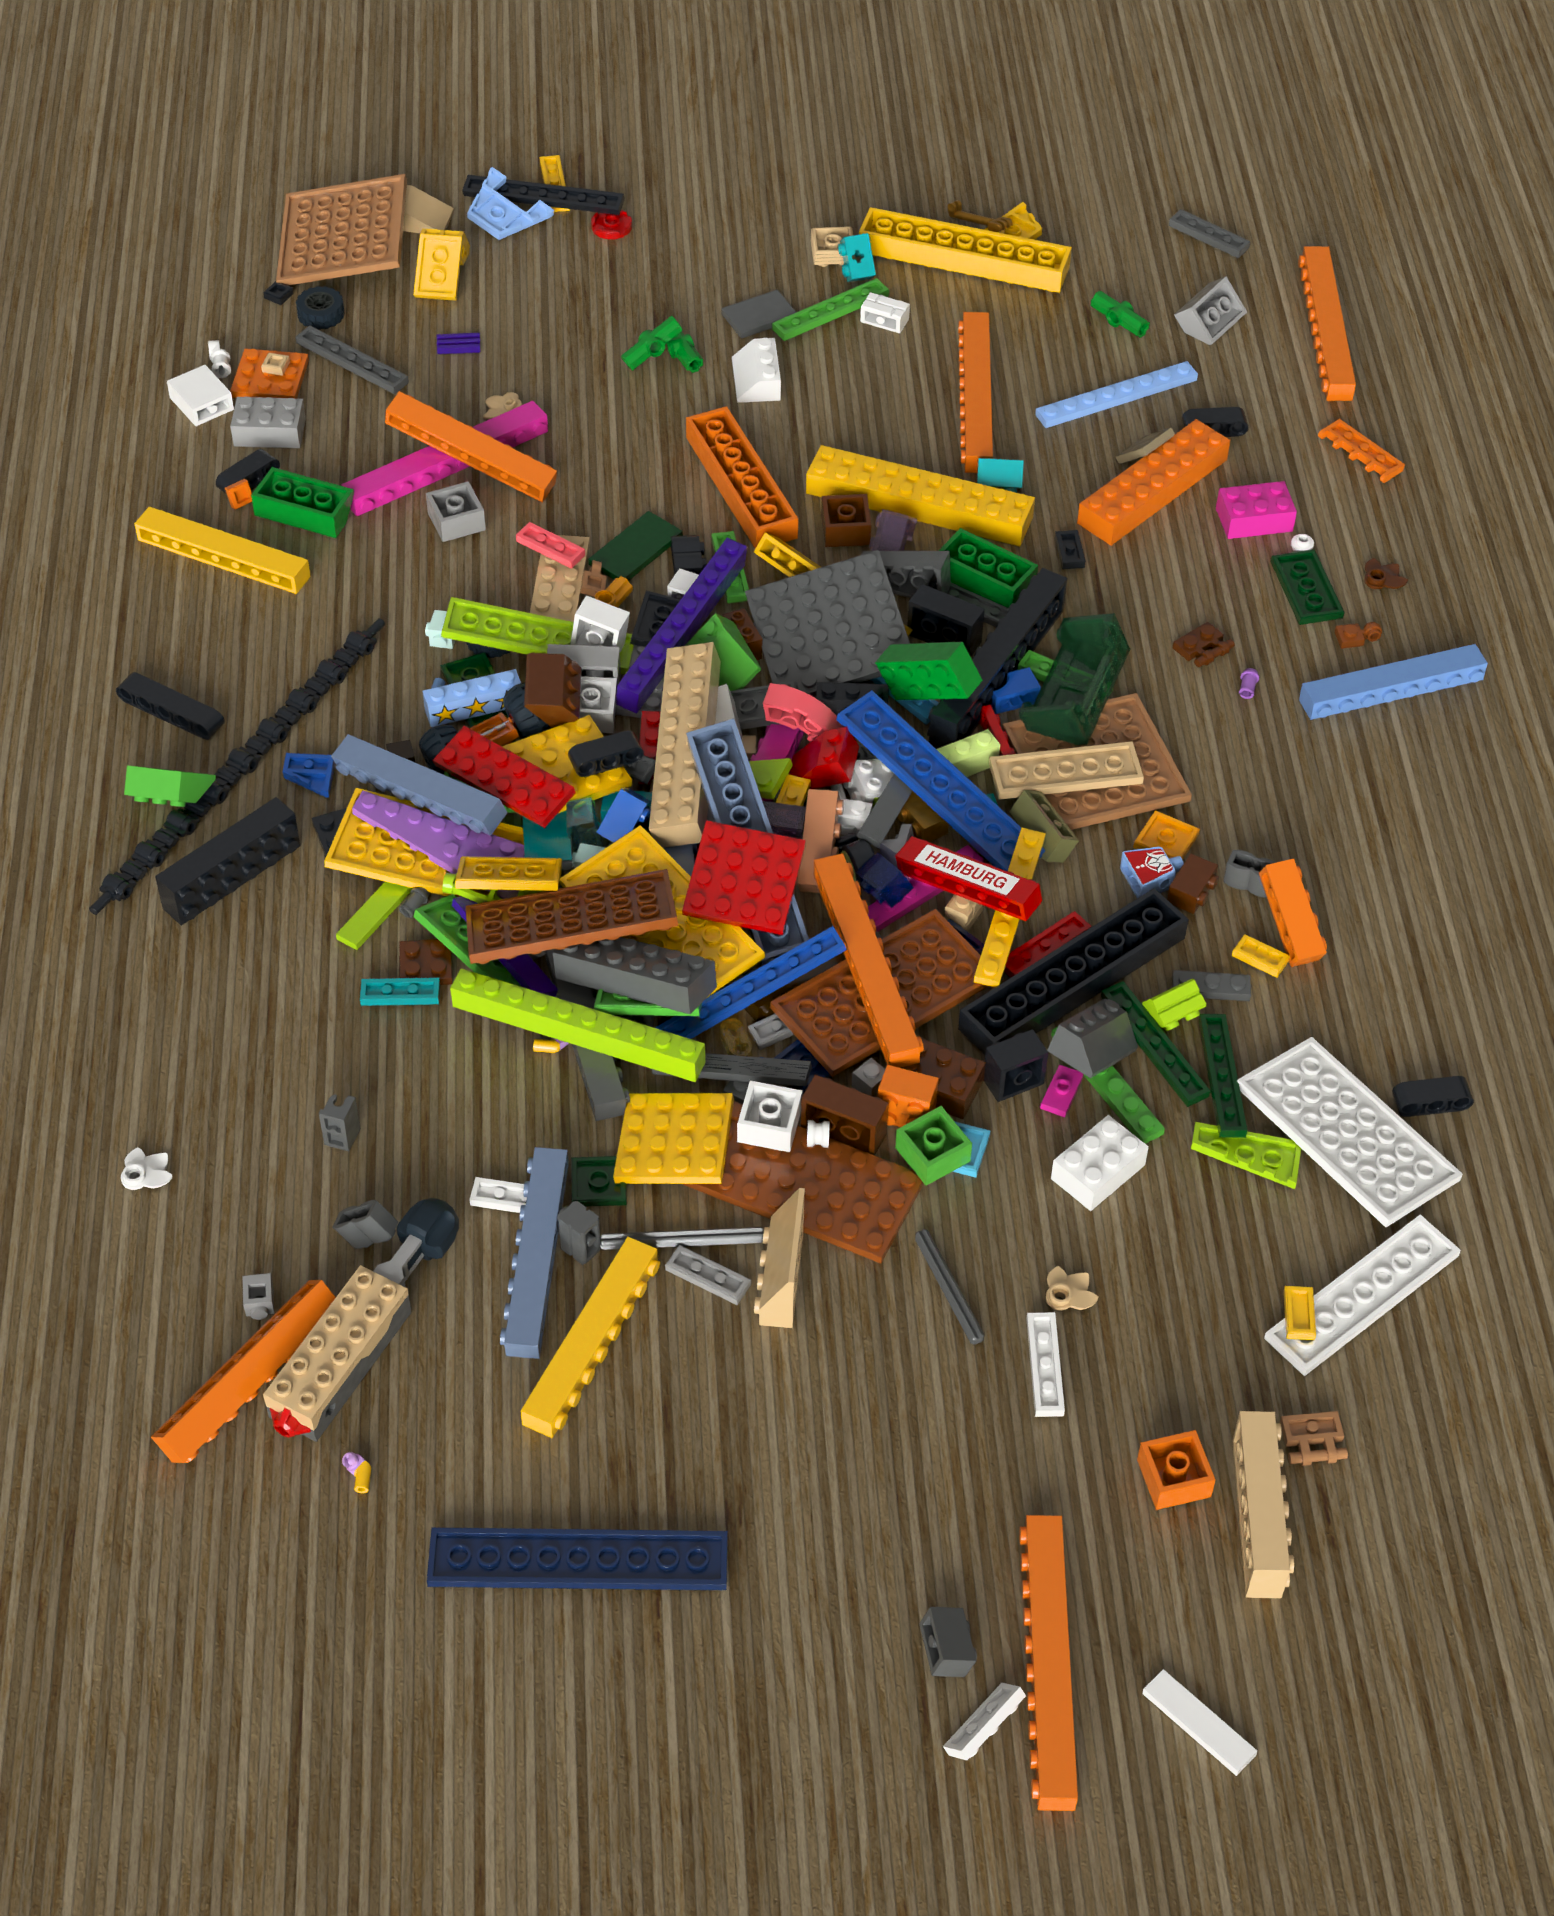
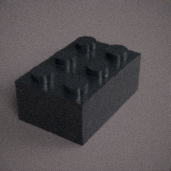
[907,584,985,657]

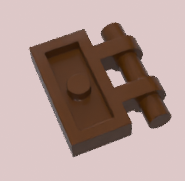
[1173,622,1235,667]

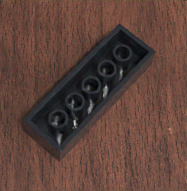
[155,797,301,926]

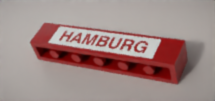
[895,836,1042,921]

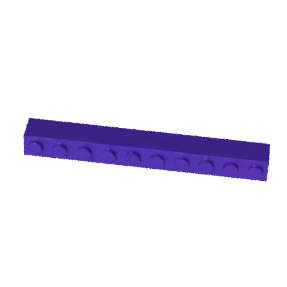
[616,538,747,714]

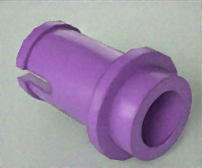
[1239,668,1260,699]

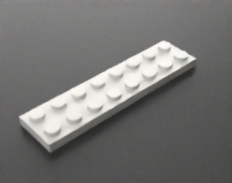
[1264,1215,1461,1376]

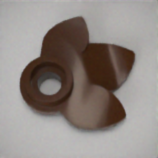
[1364,558,1408,589]

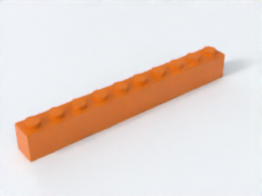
[1298,246,1356,401]
[958,312,993,473]
[814,853,924,1068]
[1019,1515,1078,1811]

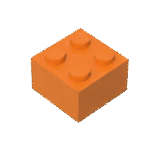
[878,1065,939,1127]
[1137,1430,1216,1510]

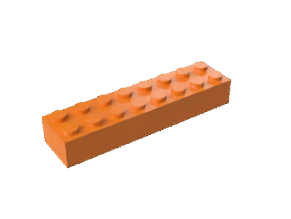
[686,406,798,549]
[1077,419,1230,546]

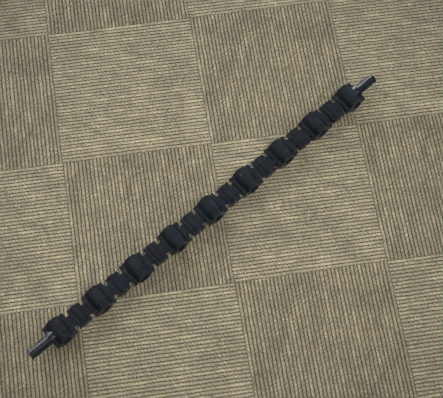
[89,618,385,915]

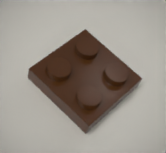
[399,939,453,985]

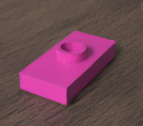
[1040,1064,1084,1117]

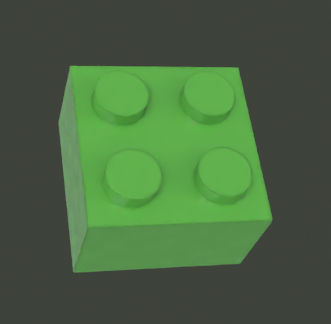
[895,1106,972,1186]

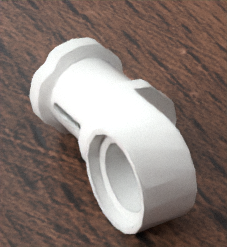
[208,340,231,378]

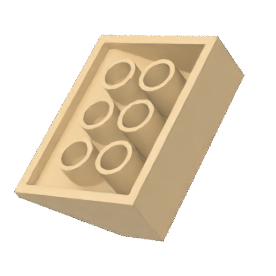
[754,1188,805,1328]

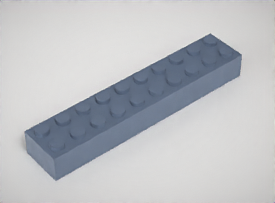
[686,718,809,966]

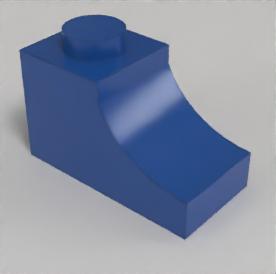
[992,667,1041,714]

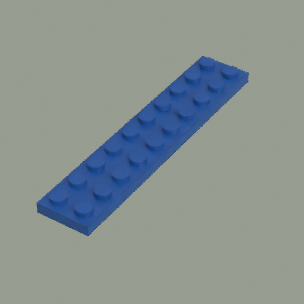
[836,690,1045,871]

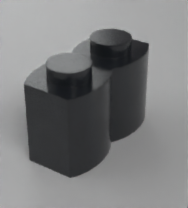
[671,535,707,576]

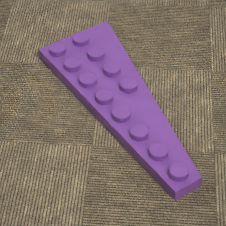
[352,791,525,899]

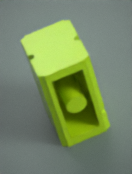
[1142,978,1206,1032]

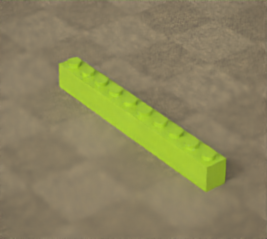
[450,968,706,1082]

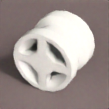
[807,1120,830,1148]

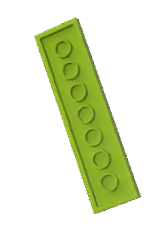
[441,597,634,675]

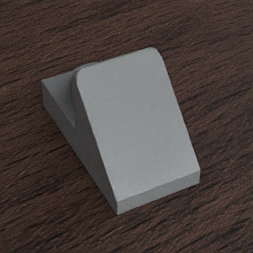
[879,824,914,872]

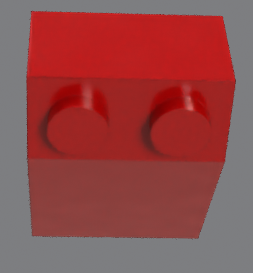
[788,726,859,789]

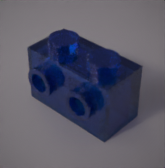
[856,853,914,908]

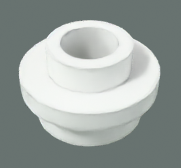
[1291,534,1314,552]

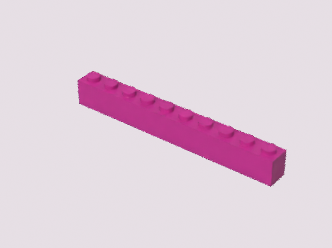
[341,401,548,516]

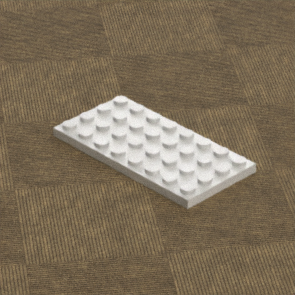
[1237,1037,1463,1227]

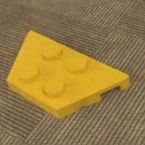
[984,202,1042,240]

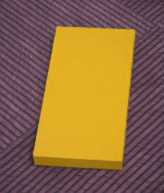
[455,856,562,891]

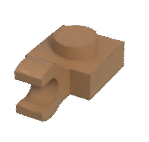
[580,560,607,597]

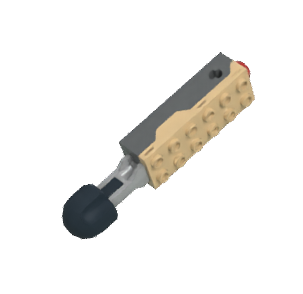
[263,1198,459,1442]

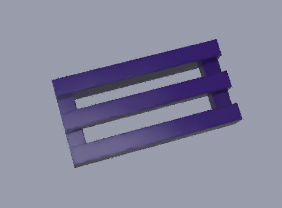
[437,333,480,354]

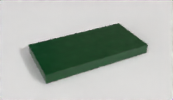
[588,511,683,581]
[1270,550,1345,625]
[440,652,508,728]

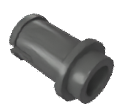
[399,887,429,918]

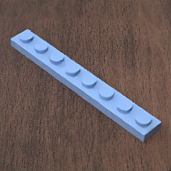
[1035,361,1198,428]

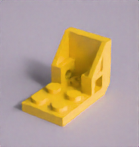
[414,228,470,301]

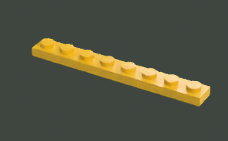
[974,828,1046,988]

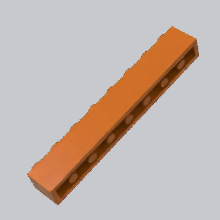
[385,391,557,503]
[151,1280,336,1463]

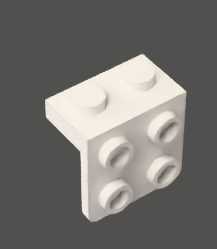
[843,759,894,803]

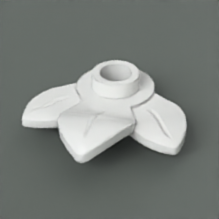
[121,1147,172,1190]

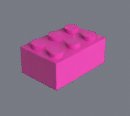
[1216,481,1297,539]

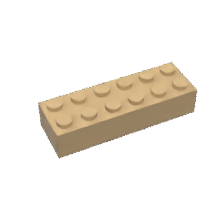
[1232,1411,1294,1598]

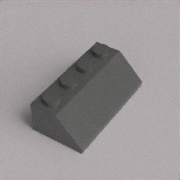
[1047,998,1138,1078]

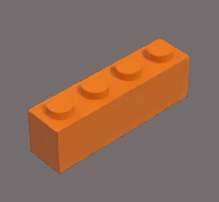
[1259,858,1327,967]

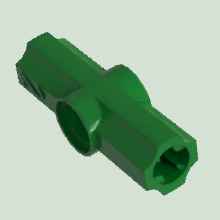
[1090,291,1150,338]
[621,315,683,371]
[663,321,703,373]

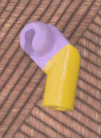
[533,1038,569,1053]
[342,1452,371,1493]

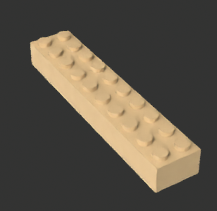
[649,642,721,848]

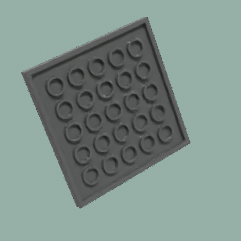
[745,550,910,697]

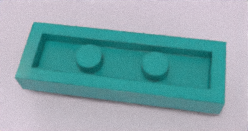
[360,978,440,1006]

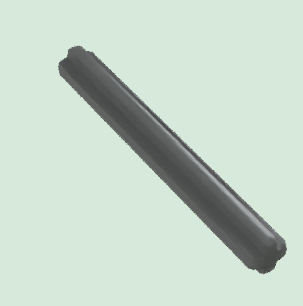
[915,1229,985,1345]

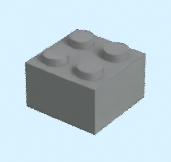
[426,481,486,542]

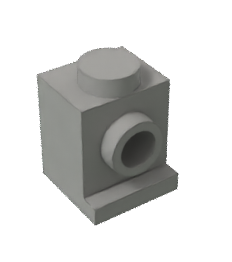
[242,1273,274,1320]

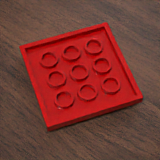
[682,820,806,935]

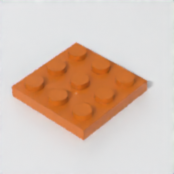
[230,349,309,399]

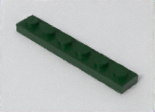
[1101,981,1211,1107]
[1199,1014,1248,1138]

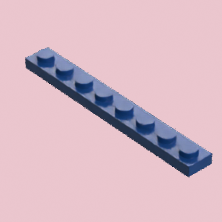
[655,926,847,1039]

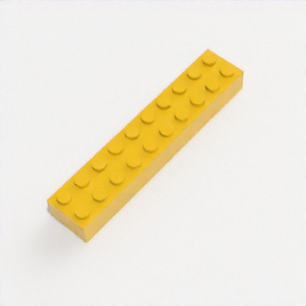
[859,207,1072,293]
[806,445,1035,547]

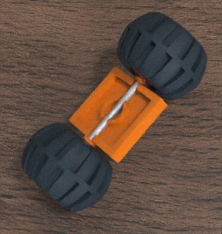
[419,682,552,775]

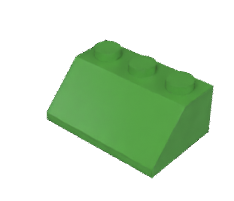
[124,765,216,807]

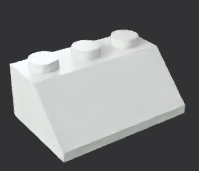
[732,338,781,403]

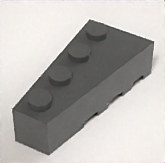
[861,551,951,598]

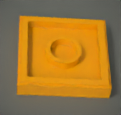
[1133,810,1200,859]

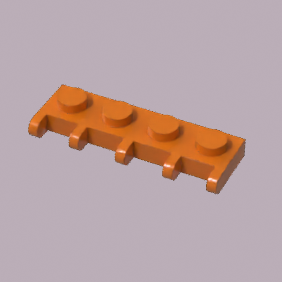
[1318,419,1405,483]

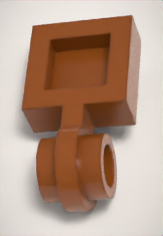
[1334,622,1382,649]

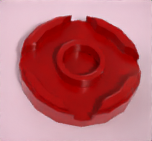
[591,210,632,239]

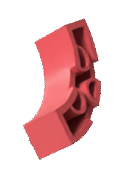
[763,683,843,742]

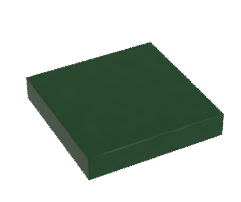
[571,1156,627,1207]

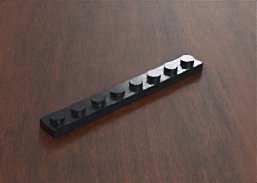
[462,175,625,215]

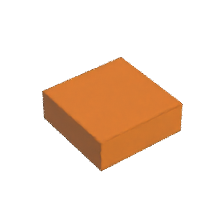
[225,479,252,510]

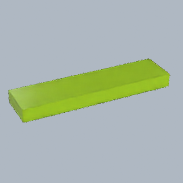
[336,882,413,950]

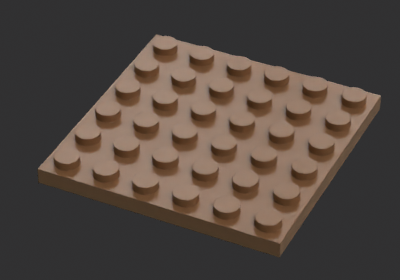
[276,174,407,286]
[1002,693,1192,830]

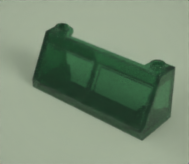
[1019,613,1130,745]

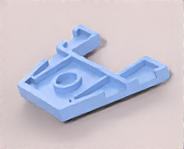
[467,167,554,240]

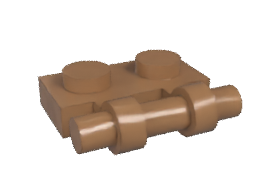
[1280,1411,1348,1466]

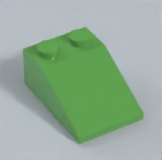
[685,613,761,691]

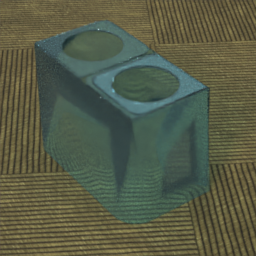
[566,797,604,852]

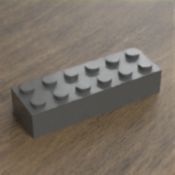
[553,937,717,1014]

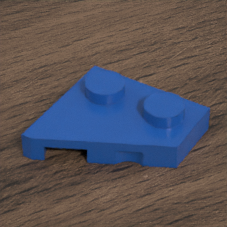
[282,753,335,798]

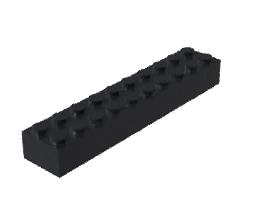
[927,568,1067,749]
[958,888,1189,1055]

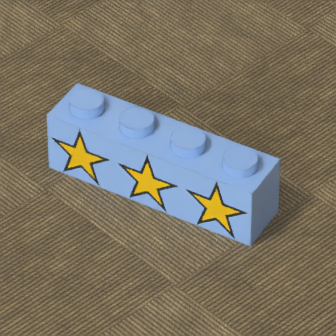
[422,669,521,727]

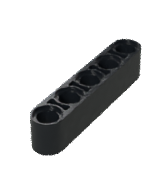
[116,672,225,740]

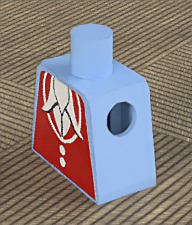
[1120,847,1184,898]

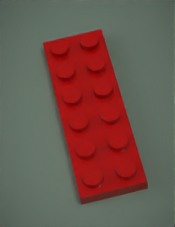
[433,726,576,828]

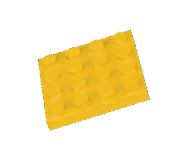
[502,715,632,813]
[613,1093,734,1184]

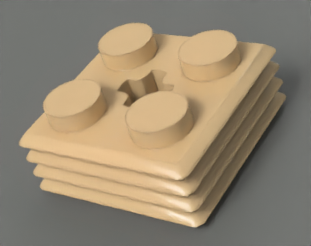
[811,227,855,267]

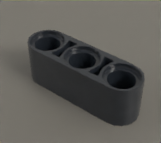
[1182,407,1249,437]
[216,449,280,494]
[568,730,644,777]
[1392,1076,1474,1117]

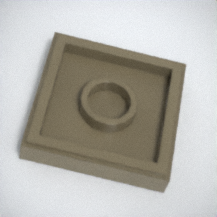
[1116,427,1175,464]

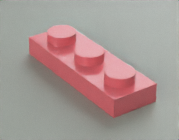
[516,522,585,569]

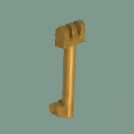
[948,200,1013,232]

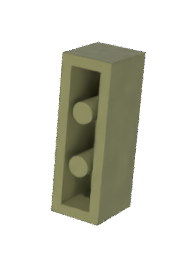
[1009,790,1079,863]

